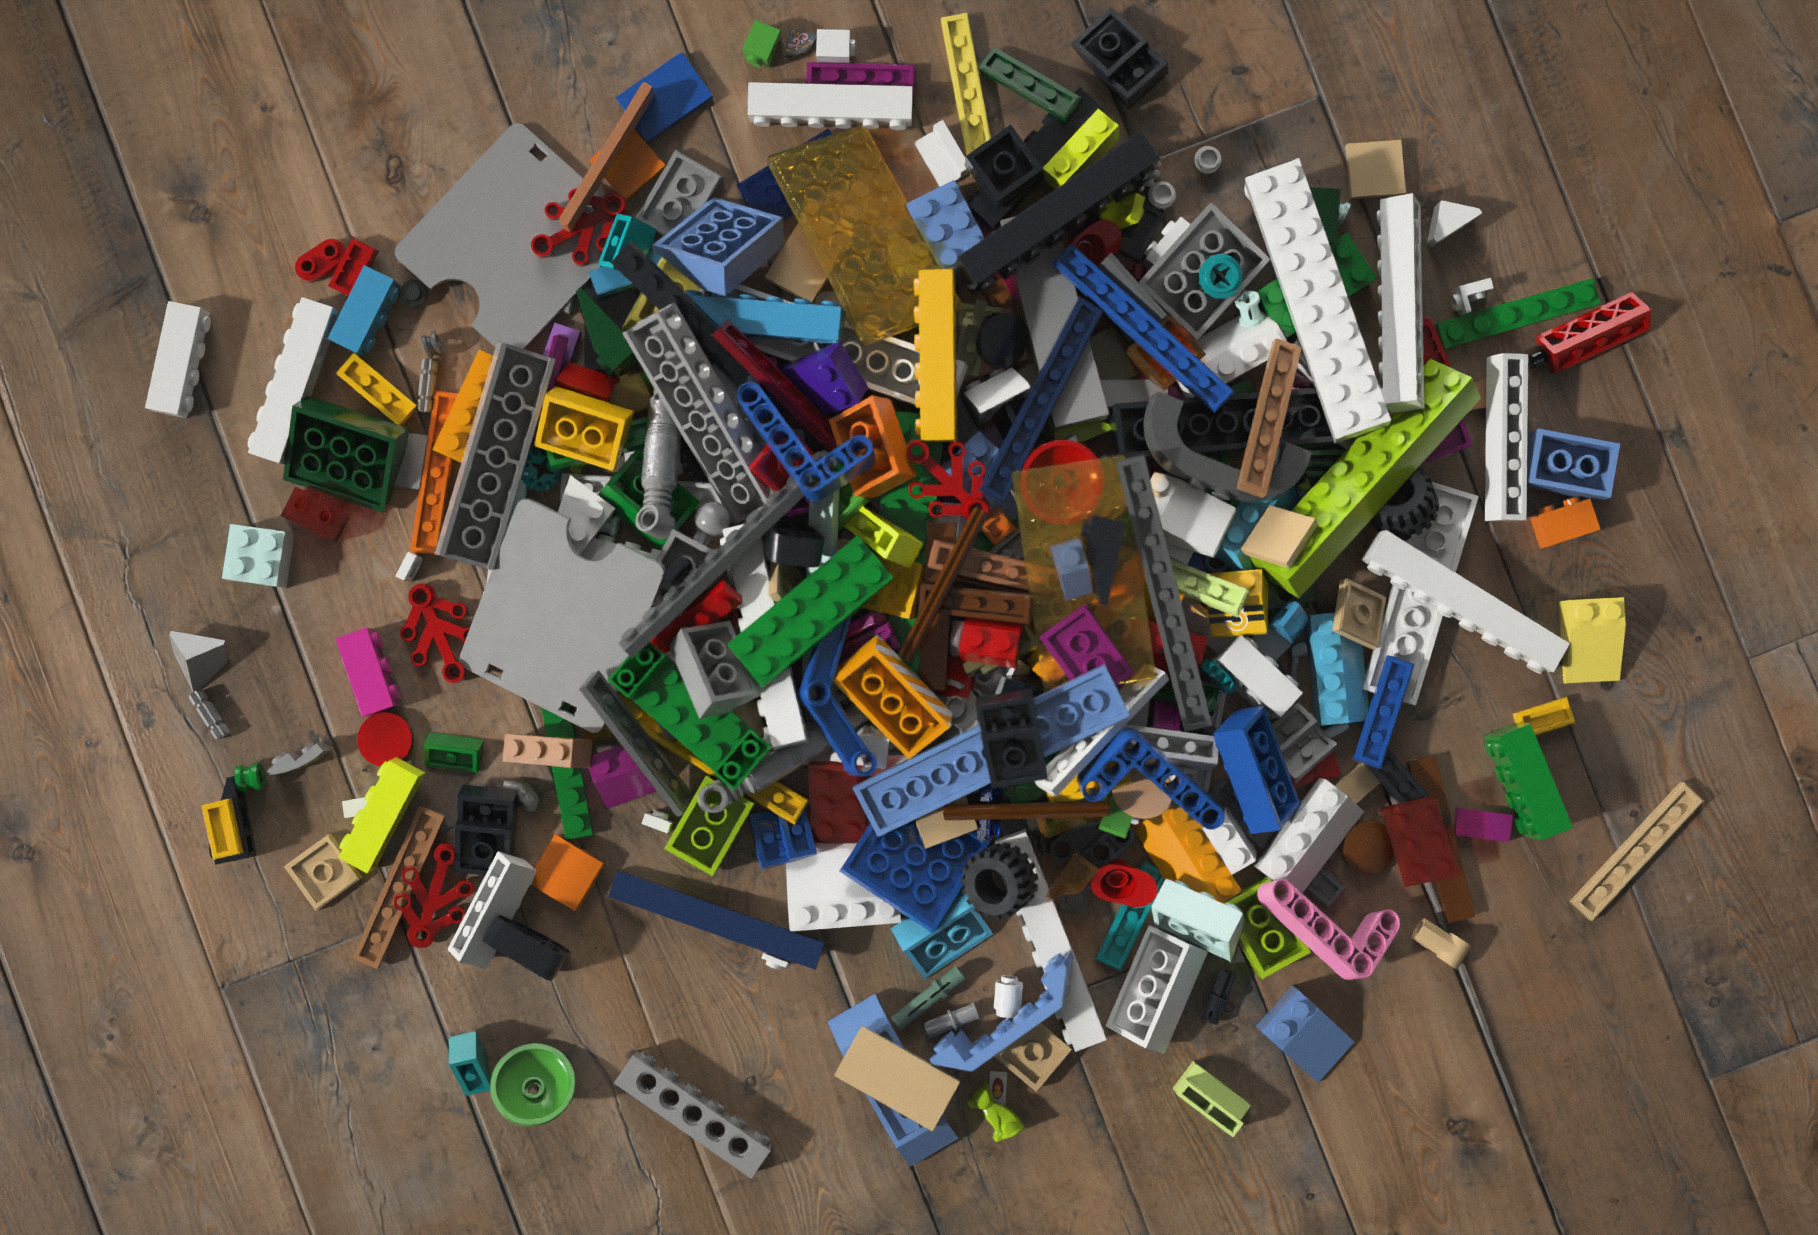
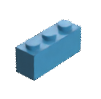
[327,265,400,357]

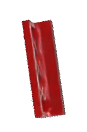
[1536,292,1651,374]

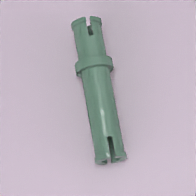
[891,965,966,1031]

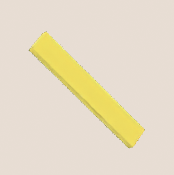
[941,13,991,178]

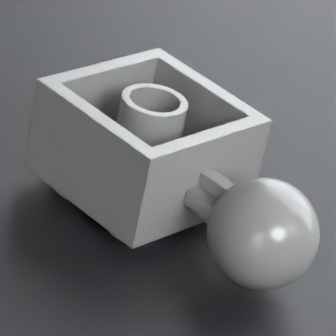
[656,502,730,597]

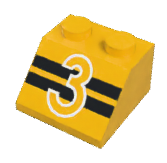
[1207,569,1268,638]

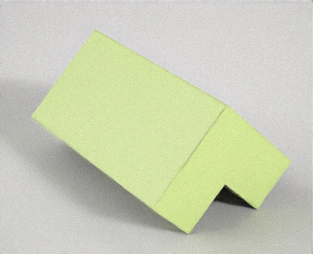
[1173,1061,1251,1137]

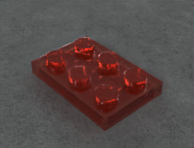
[808,761,867,843]
[1381,795,1460,887]

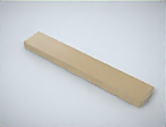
[1569,782,1704,921]

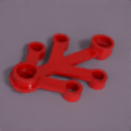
[531,188,628,267]
[906,439,991,520]
[399,583,470,683]
[394,842,473,948]

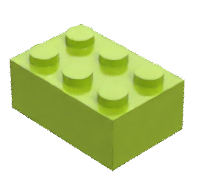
[664,775,756,876]
[1223,876,1311,979]

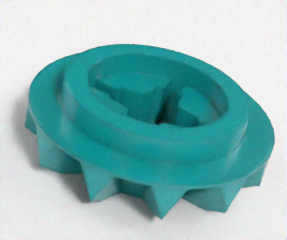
[1198,254,1243,299]
[521,447,562,491]
[1199,658,1236,693]

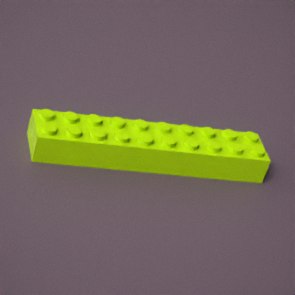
[1249,359,1481,598]

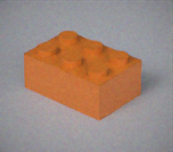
[829,395,917,499]

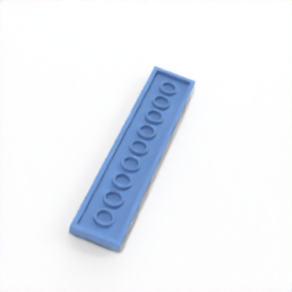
[853,664,1130,837]

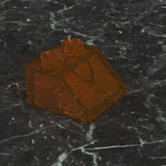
[1125,313,1206,391]

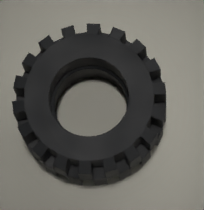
[1371,467,1440,539]
[961,843,1038,920]

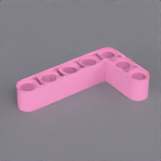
[1258,879,1400,980]

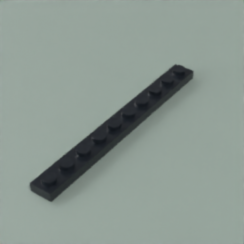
[611,241,826,453]

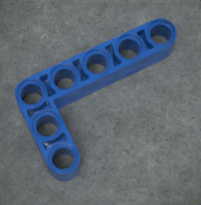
[737,382,875,502]
[1077,728,1225,830]

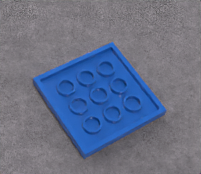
[839,820,990,933]

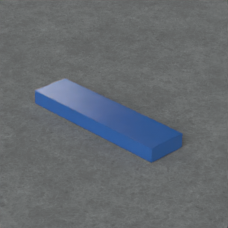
[1353,655,1415,769]

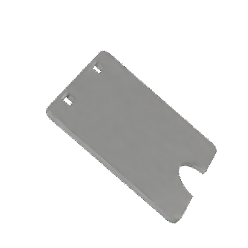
[395,123,618,349]
[460,499,666,733]

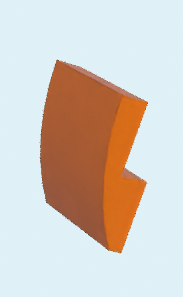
[531,834,605,911]

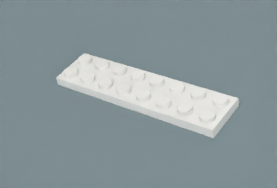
[1362,482,1479,706]

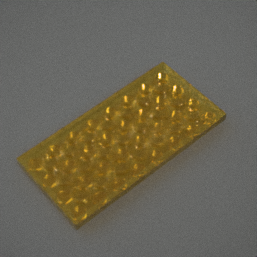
[766,124,963,346]
[1011,455,1156,693]

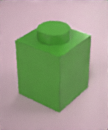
[742,20,782,68]

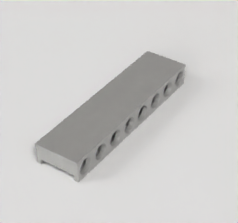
[1000,216,1109,433]
[622,302,773,525]
[435,341,556,570]

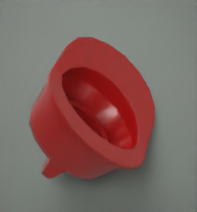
[1065,220,1122,267]
[1091,859,1157,907]

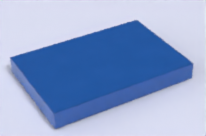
[615,52,714,144]

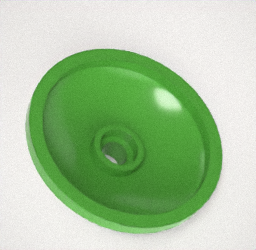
[490,1043,575,1126]

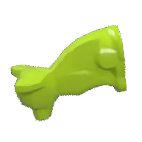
[967,1080,1025,1142]

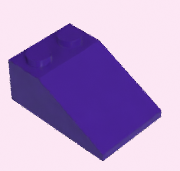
[778,341,869,414]

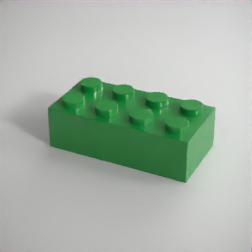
[1257,233,1377,340]
[1484,723,1573,840]

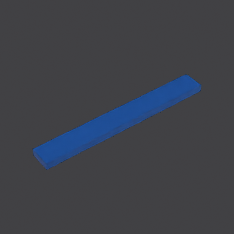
[1052,243,1234,414]

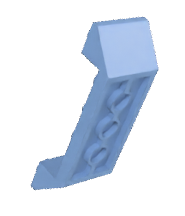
[930,951,1074,1071]
[827,994,959,1167]

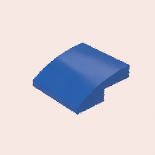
[748,808,817,870]

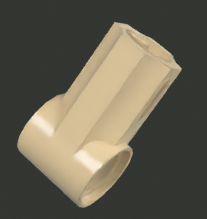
[1411,918,1471,969]

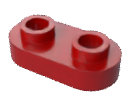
[295,239,347,283]

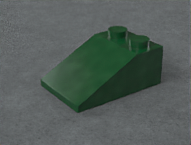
[576,287,639,379]

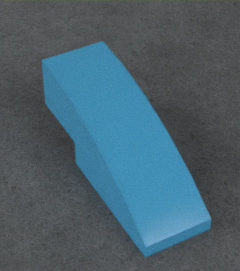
[1268,601,1308,645]

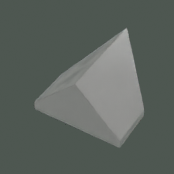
[169,631,229,692]

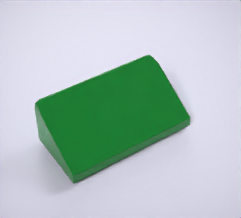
[424,732,483,773]

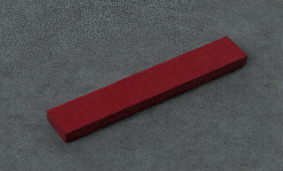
[712,319,838,452]

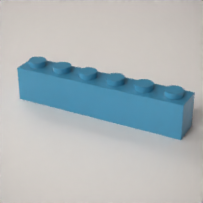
[685,290,846,344]

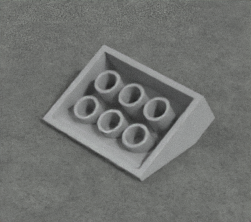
[1138,202,1270,343]

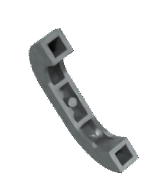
[1144,391,1312,503]

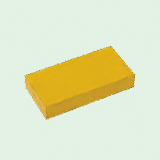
[1512,697,1576,736]
[201,798,244,860]

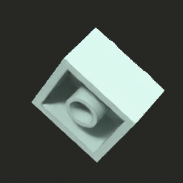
[222,524,295,588]

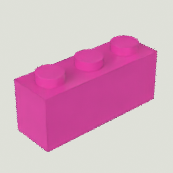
[335,628,401,717]

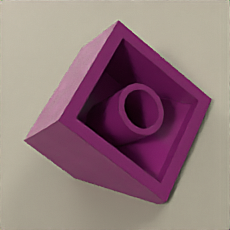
[588,745,657,809]

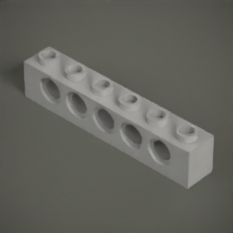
[614,1051,772,1179]

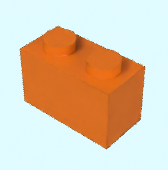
[1530,496,1601,549]

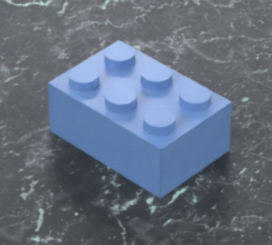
[905,180,984,277]
[1527,429,1620,501]

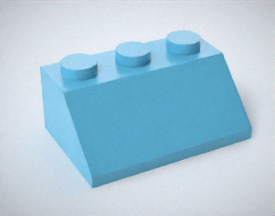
[890,887,993,979]

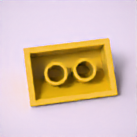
[534,386,634,471]

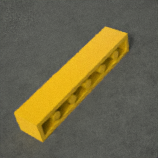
[914,269,957,443]

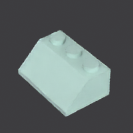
[1151,879,1244,962]

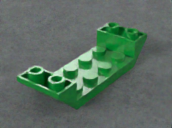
[607,642,772,791]

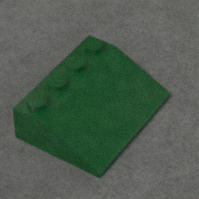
[283,396,409,513]

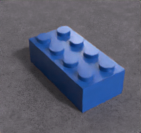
[1214,705,1301,834]

